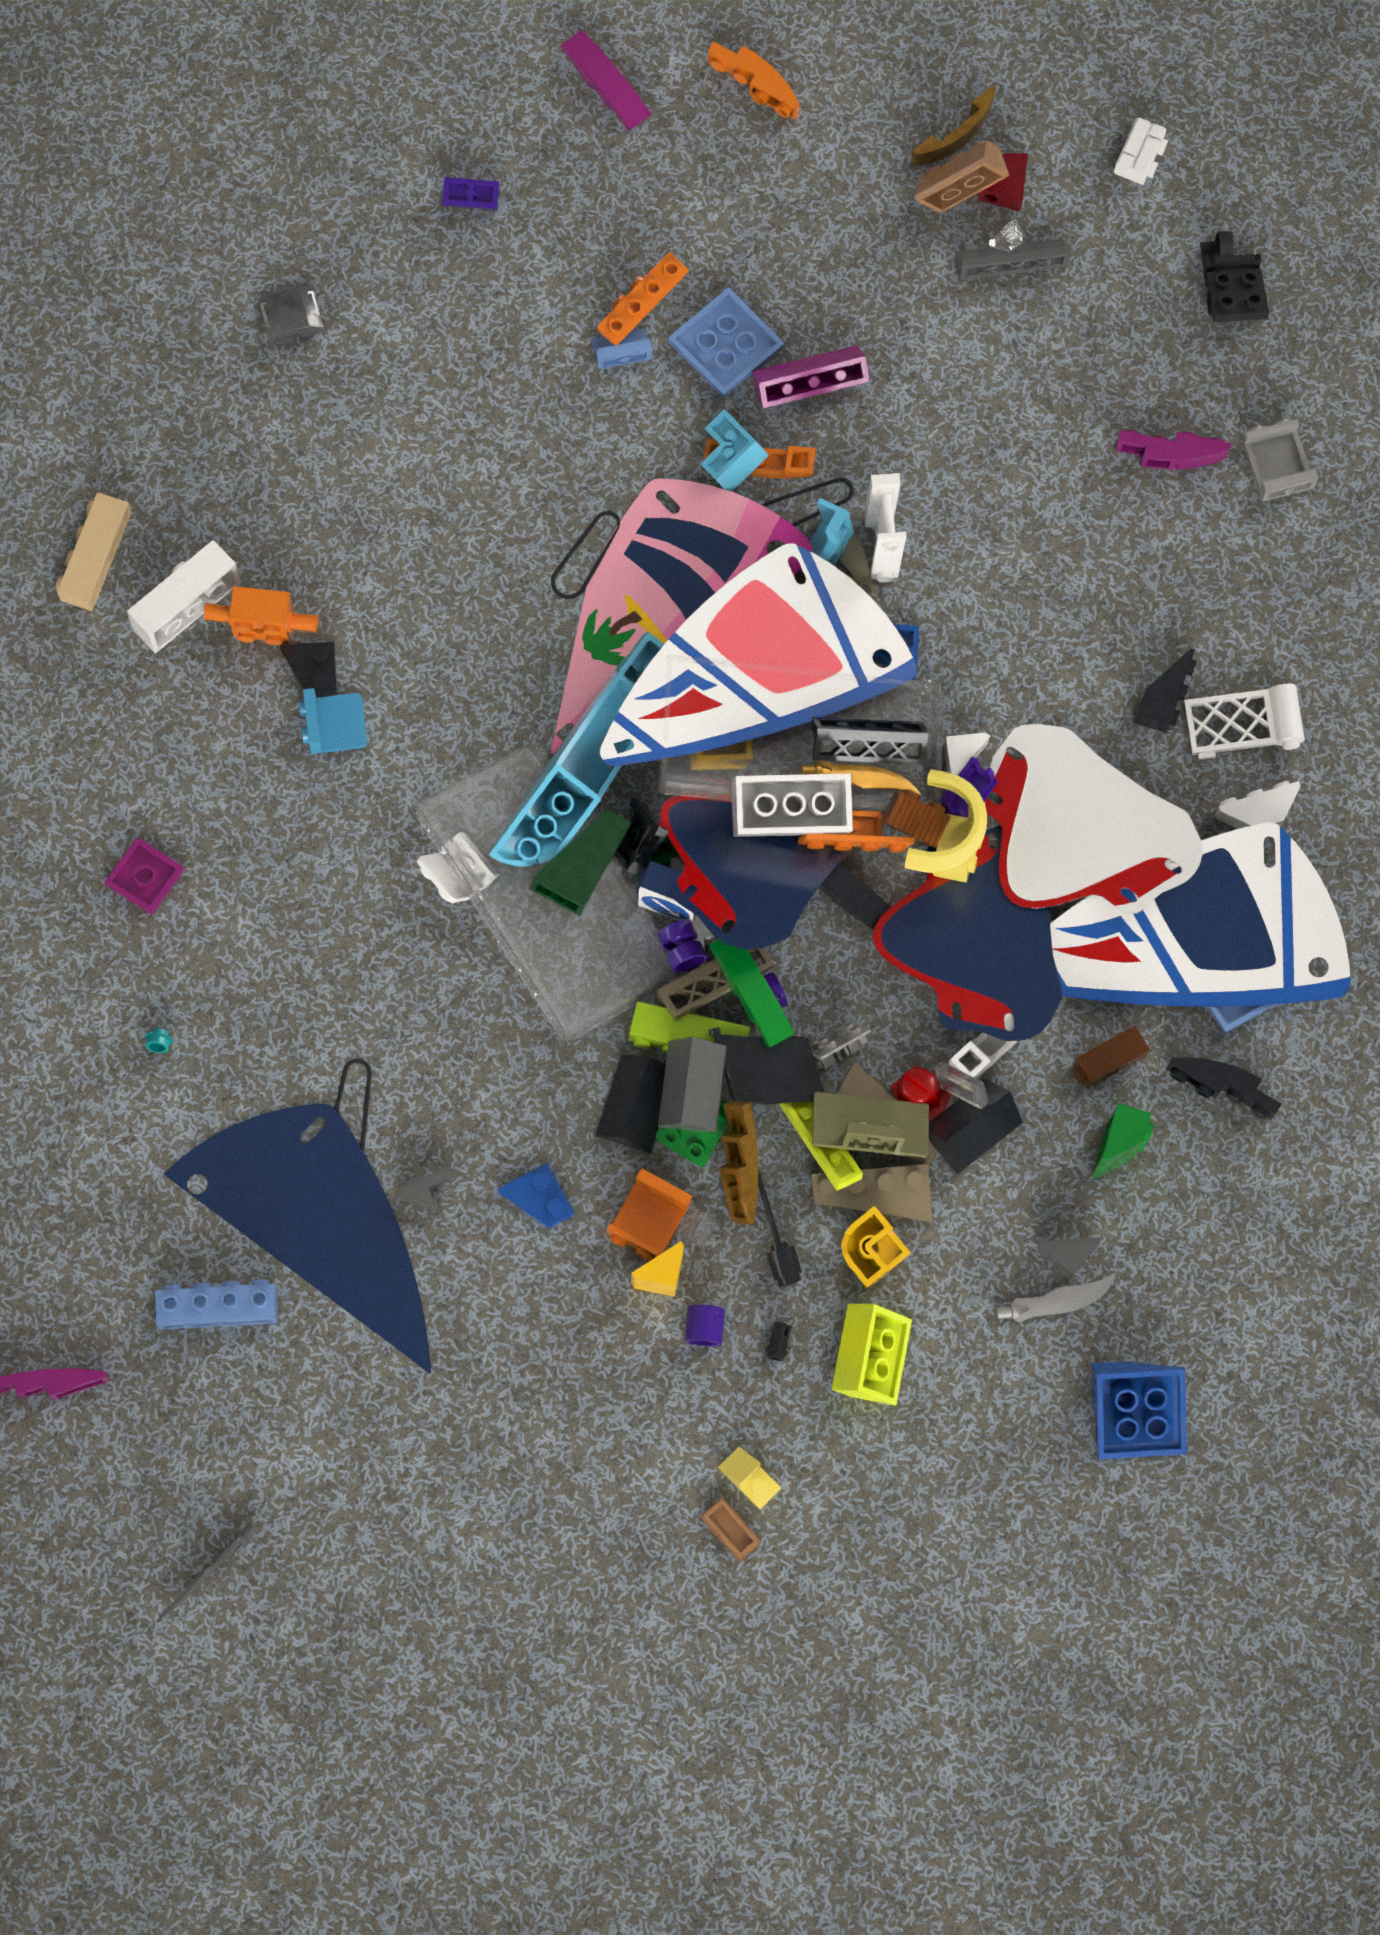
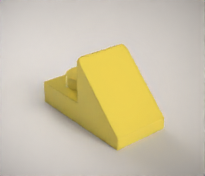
[718,1447,781,1510]

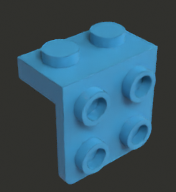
[299,688,367,754]

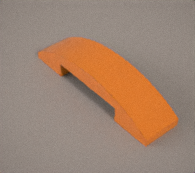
[703,438,816,479]

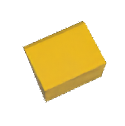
[631,1241,684,1297]

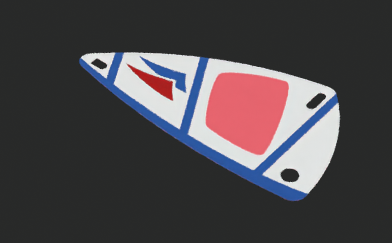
[600,543,916,766]

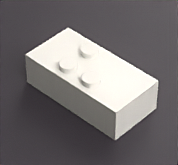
[127,540,240,654]
[731,774,853,837]

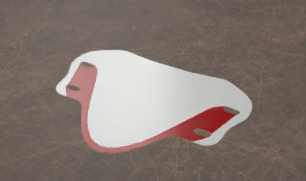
[984,724,1203,914]

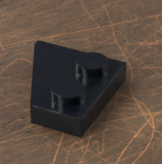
[280,642,337,698]

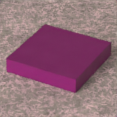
[104,837,185,915]

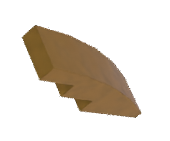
[719,1100,758,1225]

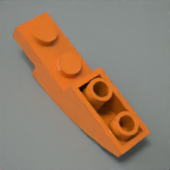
[708,41,799,120]

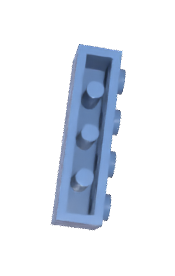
[155,1279,278,1330]

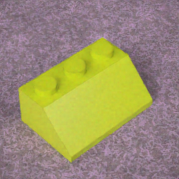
[832,1304,912,1406]

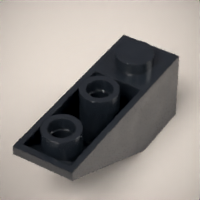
[1134,648,1197,733]

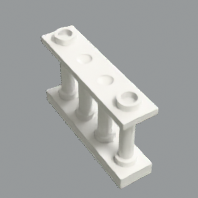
[864,473,906,583]

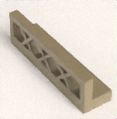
[656,948,774,1020]

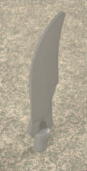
[995,1274,1115,1323]

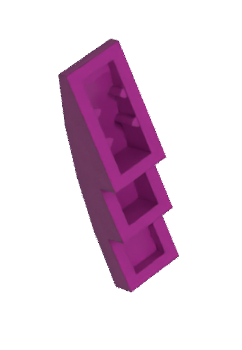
[560,30,651,131]
[0,1368,110,1400]

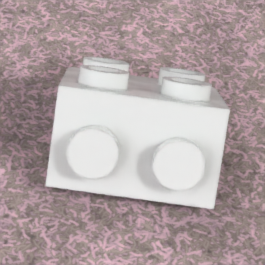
[417,833,499,903]

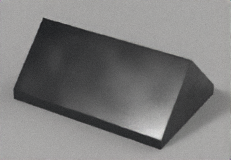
[596,1055,666,1153]
[929,1079,1023,1174]

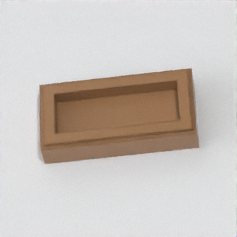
[700,1497,762,1562]

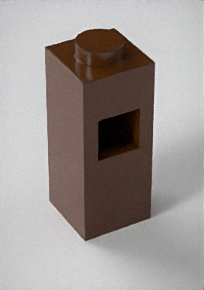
[1072,1026,1150,1089]

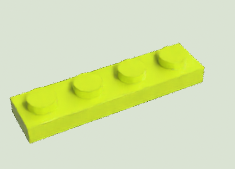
[779,1102,863,1191]

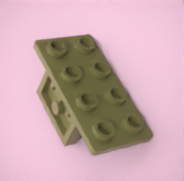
[812,1092,929,1158]

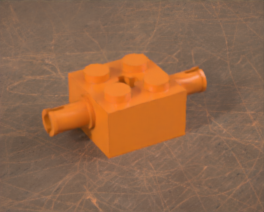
[204,586,319,646]

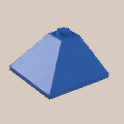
[1091,1362,1187,1459]

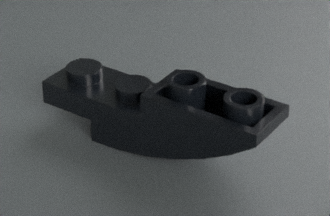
[1166,1057,1281,1120]

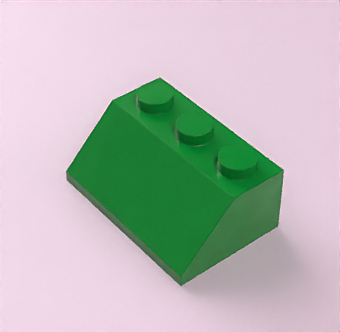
[1092,1103,1154,1178]

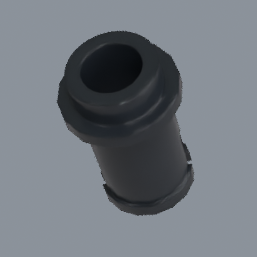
[765,1322,792,1361]

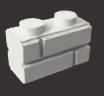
[1114,117,1168,185]

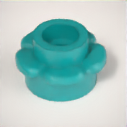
[145,1028,173,1053]

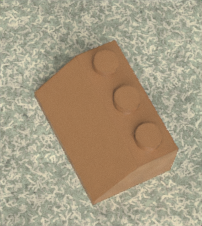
[914,140,1010,213]

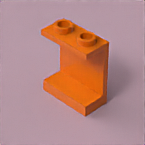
[607,1168,693,1262]

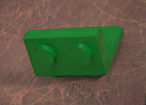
[656,1099,728,1167]

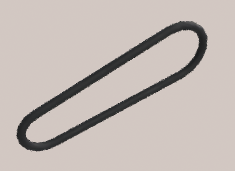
[762,477,854,526]
[551,511,621,599]
[335,1059,372,1151]

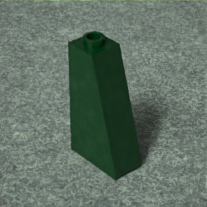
[530,810,631,916]

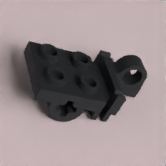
[1200,231,1269,323]

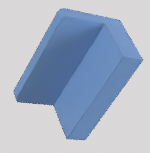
[592,328,652,369]

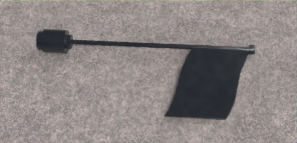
[708,1027,824,1287]

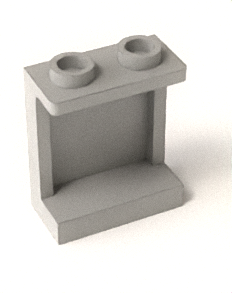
[1242,419,1319,502]

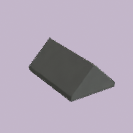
[658,1037,727,1132]

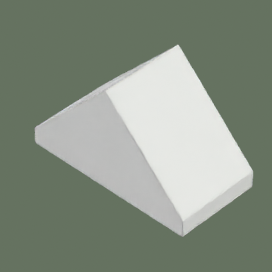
[944,733,990,776]

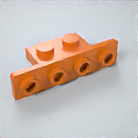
[597,252,689,345]
[798,810,915,853]

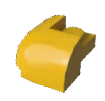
[841,1206,911,1289]

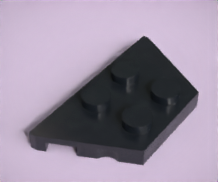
[615,797,669,875]

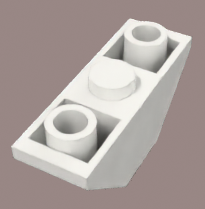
[1215,781,1300,829]

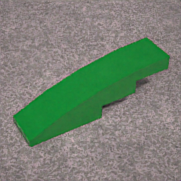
[708,939,795,1048]

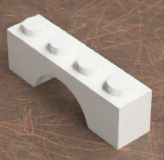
[947,1013,1018,1088]

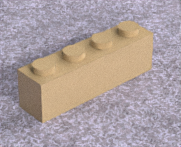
[56,492,132,611]

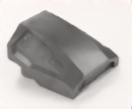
[258,285,325,345]

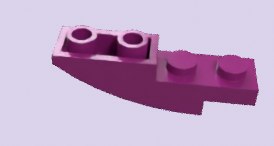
[1115,430,1231,469]

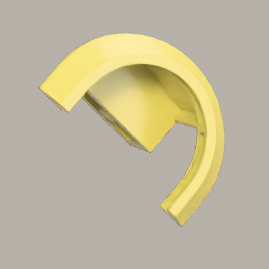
[905,769,987,883]

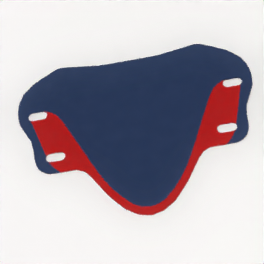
[660,794,855,949]
[872,826,1062,1041]

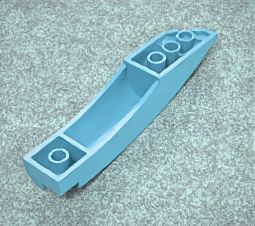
[488,632,664,867]

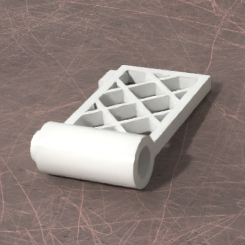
[1184,684,1305,760]

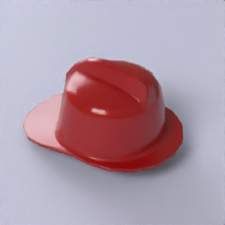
[891,1066,953,1122]

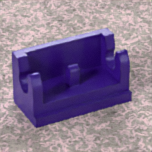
[442,177,500,211]
[940,757,998,818]

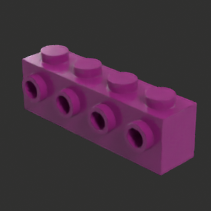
[751,345,869,408]

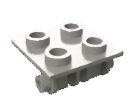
[811,1022,871,1070]

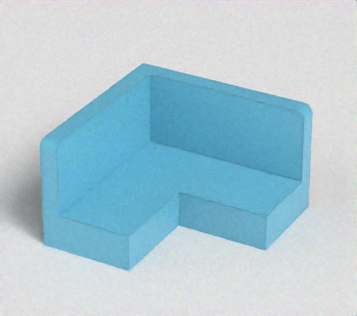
[701,409,769,492]
[810,498,854,566]

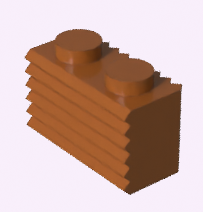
[881,789,951,848]

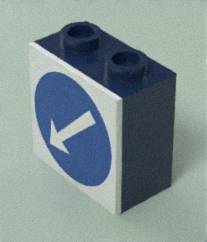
[636,861,697,923]

